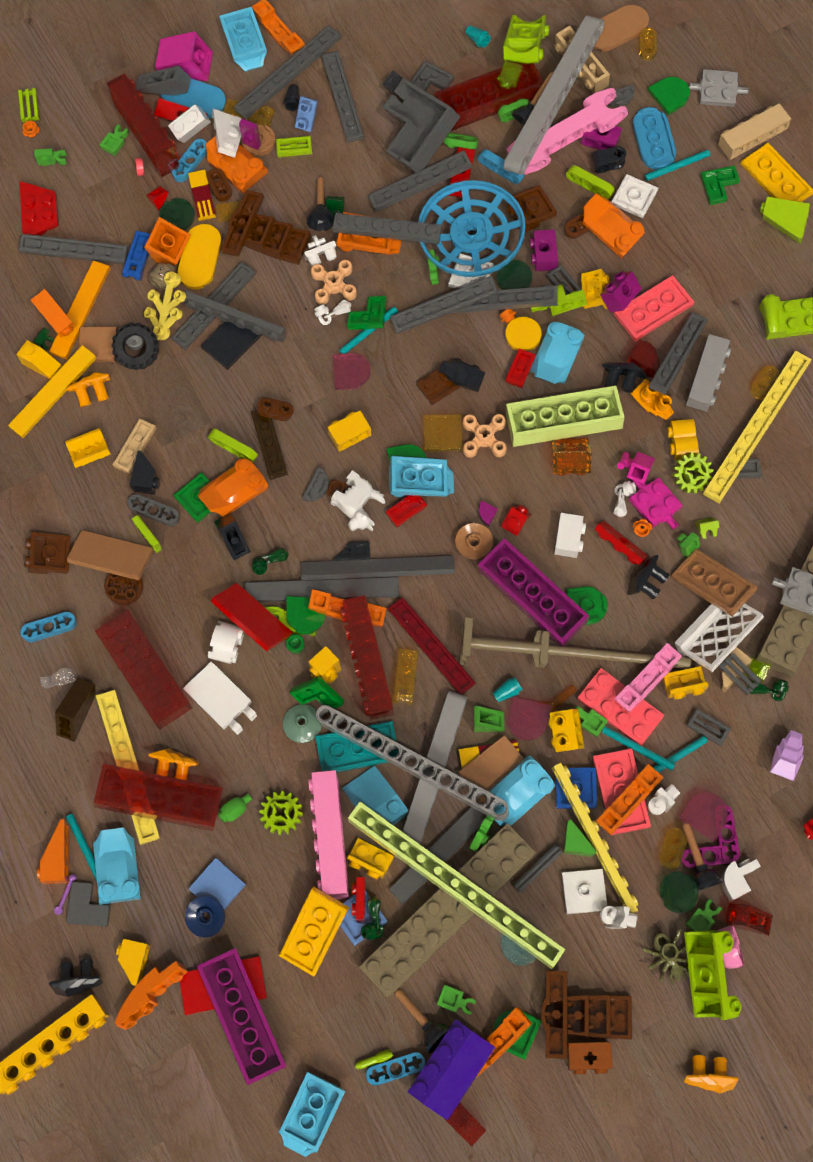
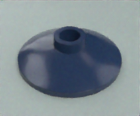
[185,896,225,938]

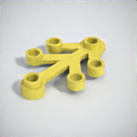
[144,272,186,341]

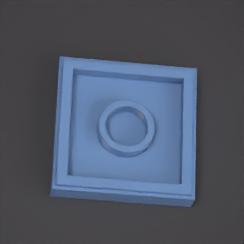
[189,858,246,910]
[341,890,388,946]

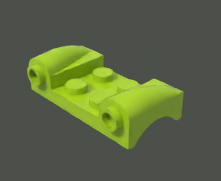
[503,15,549,64]
[759,294,813,340]
[684,930,741,1020]

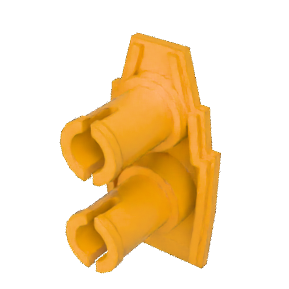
[66,372,111,407]
[631,379,674,420]
[149,748,199,784]
[684,1055,738,1094]

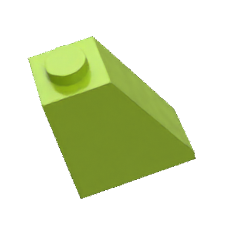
[760,197,810,244]

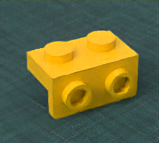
[65,428,111,468]
[663,666,709,700]

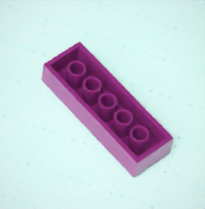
[478,538,589,646]
[197,948,286,1086]

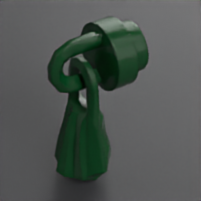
[252,548,289,575]
[748,679,789,702]
[361,897,384,940]

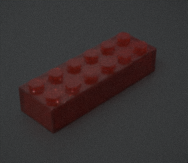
[435,62,544,131]
[107,73,180,177]
[340,595,394,720]
[95,610,193,730]
[93,764,223,831]

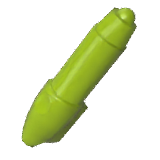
[355,1049,393,1069]

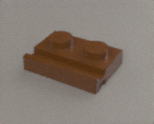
[417,368,461,406]

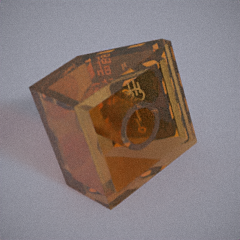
[551,438,592,476]

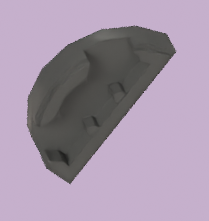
[608,85,635,108]
[302,466,329,502]

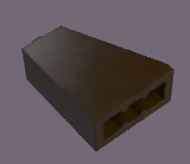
[55,678,96,742]

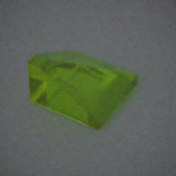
[745,658,771,683]

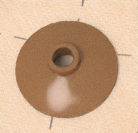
[455,523,493,560]

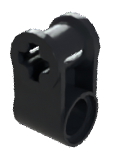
[591,146,626,173]

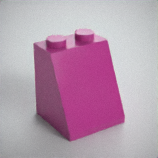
[155,31,213,81]

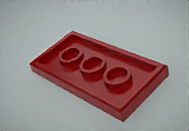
[211,583,292,652]
[180,956,267,1016]

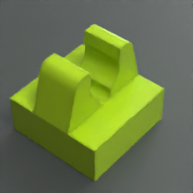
[695,517,719,539]

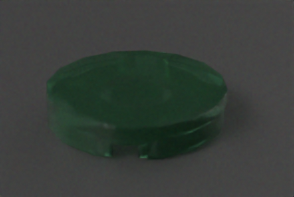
[159,198,195,230]
[497,260,532,290]
[660,871,699,913]

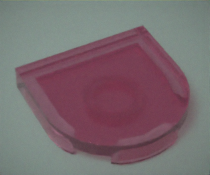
[333,353,371,390]
[508,697,552,741]
[679,793,728,841]

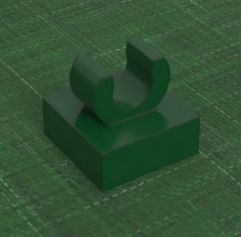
[326,196,345,216]
[31,327,54,351]

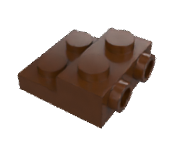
[506,185,557,232]
[24,532,70,574]

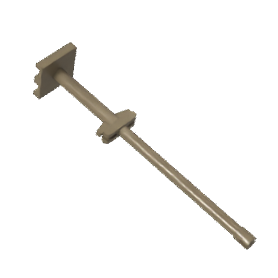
[460,617,691,669]

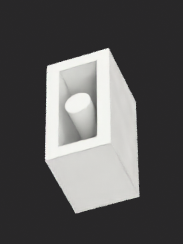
[168,104,211,143]
[554,513,586,558]

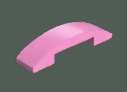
[614,643,682,712]

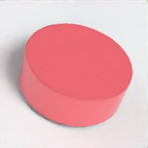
[135,158,144,176]

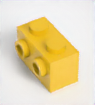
[327,411,372,452]
[308,646,341,684]
[549,709,584,752]

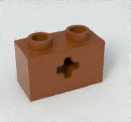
[567,1042,613,1074]

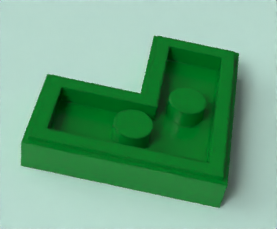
[700,165,740,205]
[347,296,387,330]
[289,676,345,709]

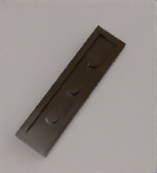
[251,410,288,480]

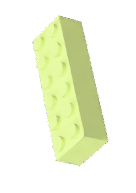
[506,386,625,447]

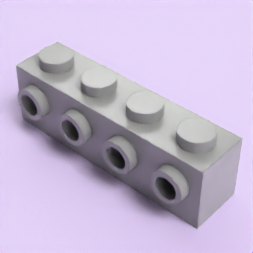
[686,334,732,412]

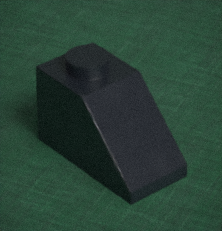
[130,451,160,495]
[214,513,251,560]

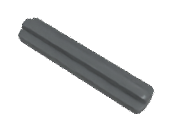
[513,845,562,892]

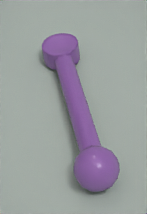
[54,874,76,915]

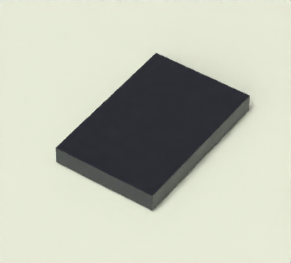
[201,309,263,370]

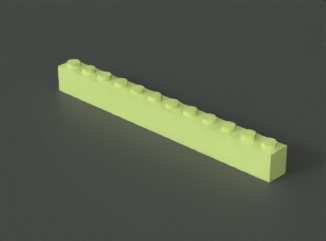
[348,802,565,969]

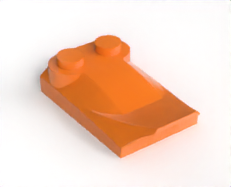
[205,136,268,194]
[582,193,645,259]
[337,212,402,255]
[197,458,268,517]

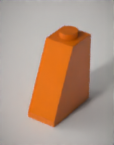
[31,289,76,338]

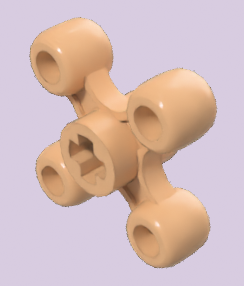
[311,260,357,305]
[462,414,507,458]

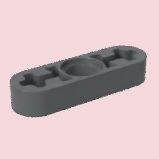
[128,494,180,527]

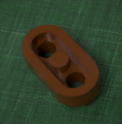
[207,168,232,201]
[564,213,590,239]
[256,397,294,421]

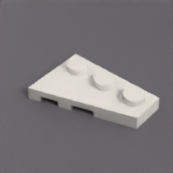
[212,109,241,158]

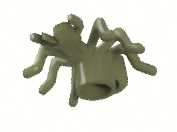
[643,929,689,984]

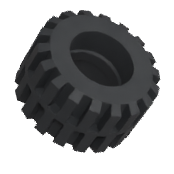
[111,322,159,370]

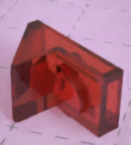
[444,1104,486,1147]

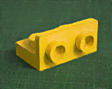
[581,269,610,309]
[347,838,394,879]

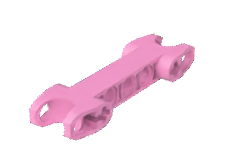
[506,88,628,175]

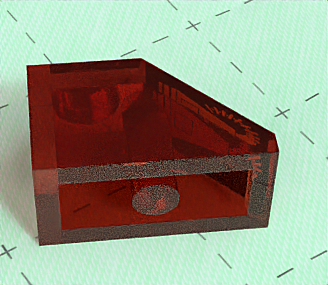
[627,339,661,379]
[725,903,773,936]

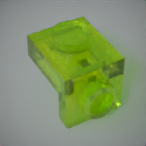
[497,61,522,89]

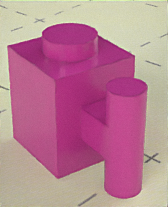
[617,452,655,484]

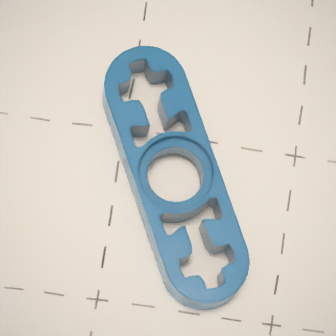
[172,139,207,182]
[478,149,525,184]
[20,612,77,643]
[366,1052,426,1086]

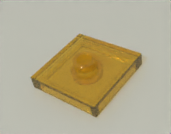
[424,414,462,452]

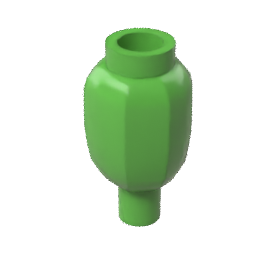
[217,793,252,823]

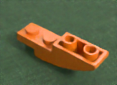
[115,961,188,1030]

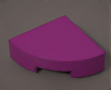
[479,500,498,527]

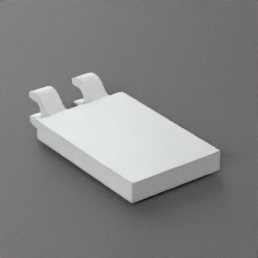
[183,662,257,735]

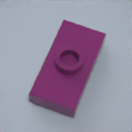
[239,119,261,150]

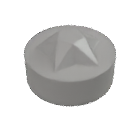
[126,336,144,350]

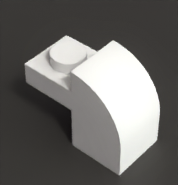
[721,859,761,902]

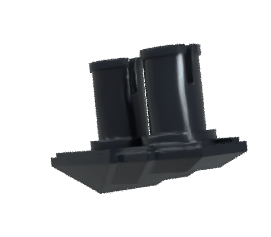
[439,358,485,392]
[602,362,648,393]
[628,555,669,600]
[49,958,103,997]

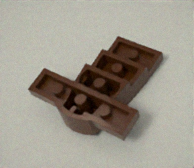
[221,190,311,265]
[540,971,632,1059]

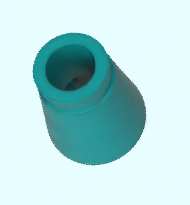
[465,25,491,48]
[493,676,523,703]

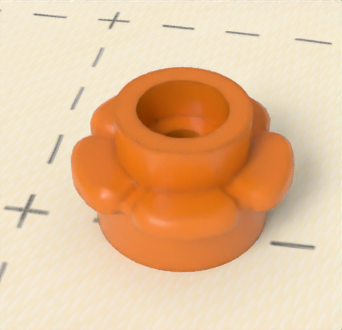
[22,121,39,138]
[499,309,516,324]
[633,519,652,537]

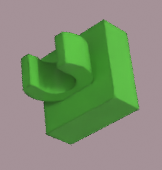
[677,532,700,558]

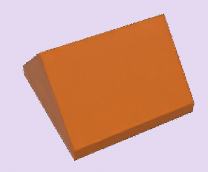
[144,217,191,265]

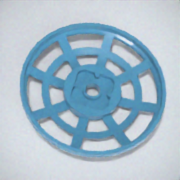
[418,180,525,277]

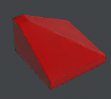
[146,186,169,210]

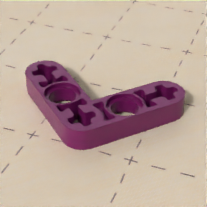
[680,804,740,869]

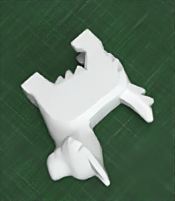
[331,470,385,531]

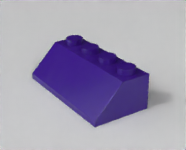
[408,1019,496,1120]

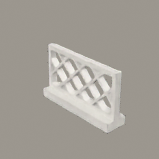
[675,604,764,672]

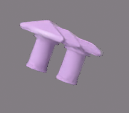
[770,730,804,781]

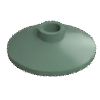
[283,704,322,743]

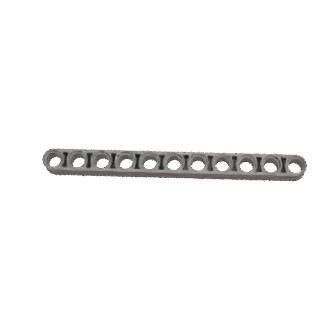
[504,16,604,175]
[316,705,509,821]

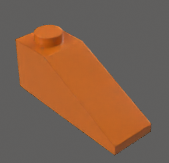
[37,819,69,884]

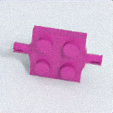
[629,478,683,530]

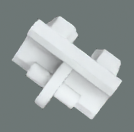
[303,235,337,266]
[648,784,680,815]
[600,906,638,929]

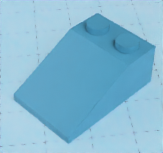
[342,766,409,825]

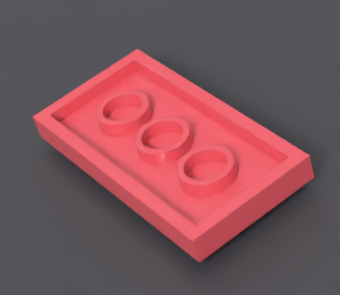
[614,275,694,342]
[577,668,665,745]
[593,749,651,836]

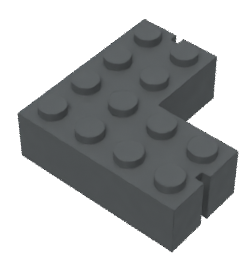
[383,78,460,173]

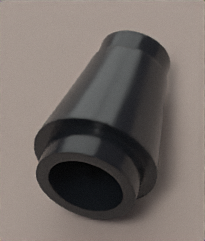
[283,84,300,111]

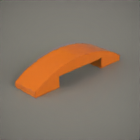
[251,0,305,54]
[308,589,386,627]
[596,764,664,835]
[475,1007,532,1079]

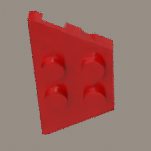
[19,181,59,236]

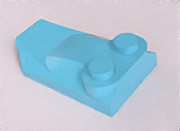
[219,7,267,71]
[530,322,585,384]
[389,456,454,497]
[486,755,556,826]
[93,828,140,905]
[279,1072,346,1157]

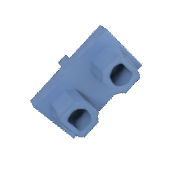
[295,96,318,132]

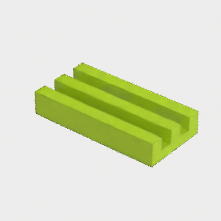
[18,88,39,123]
[276,136,312,157]
[132,515,162,553]

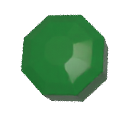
[286,634,305,654]

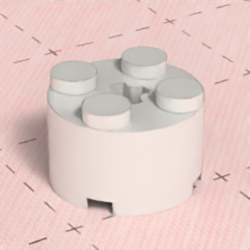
[208,621,244,664]

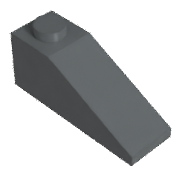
[135,66,191,96]

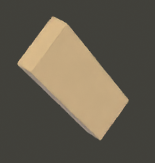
[113,418,156,474]

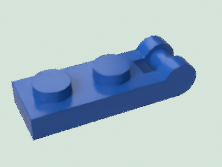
[122,231,150,281]

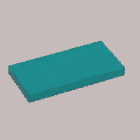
[315,721,399,773]

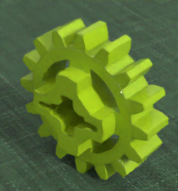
[671,452,713,493]
[259,791,303,836]

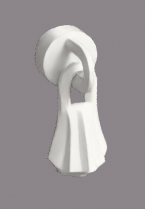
[314,300,351,325]
[613,481,636,518]

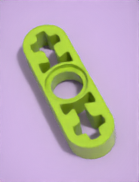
[566,165,614,199]
[208,429,258,463]

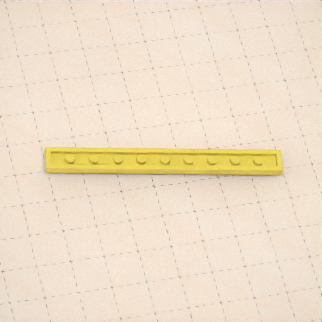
[703,351,812,504]

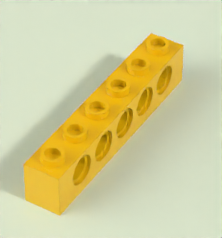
[0,994,109,1095]

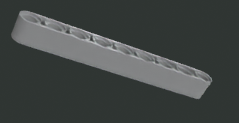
[395,691,468,859]

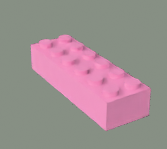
[308,770,349,899]

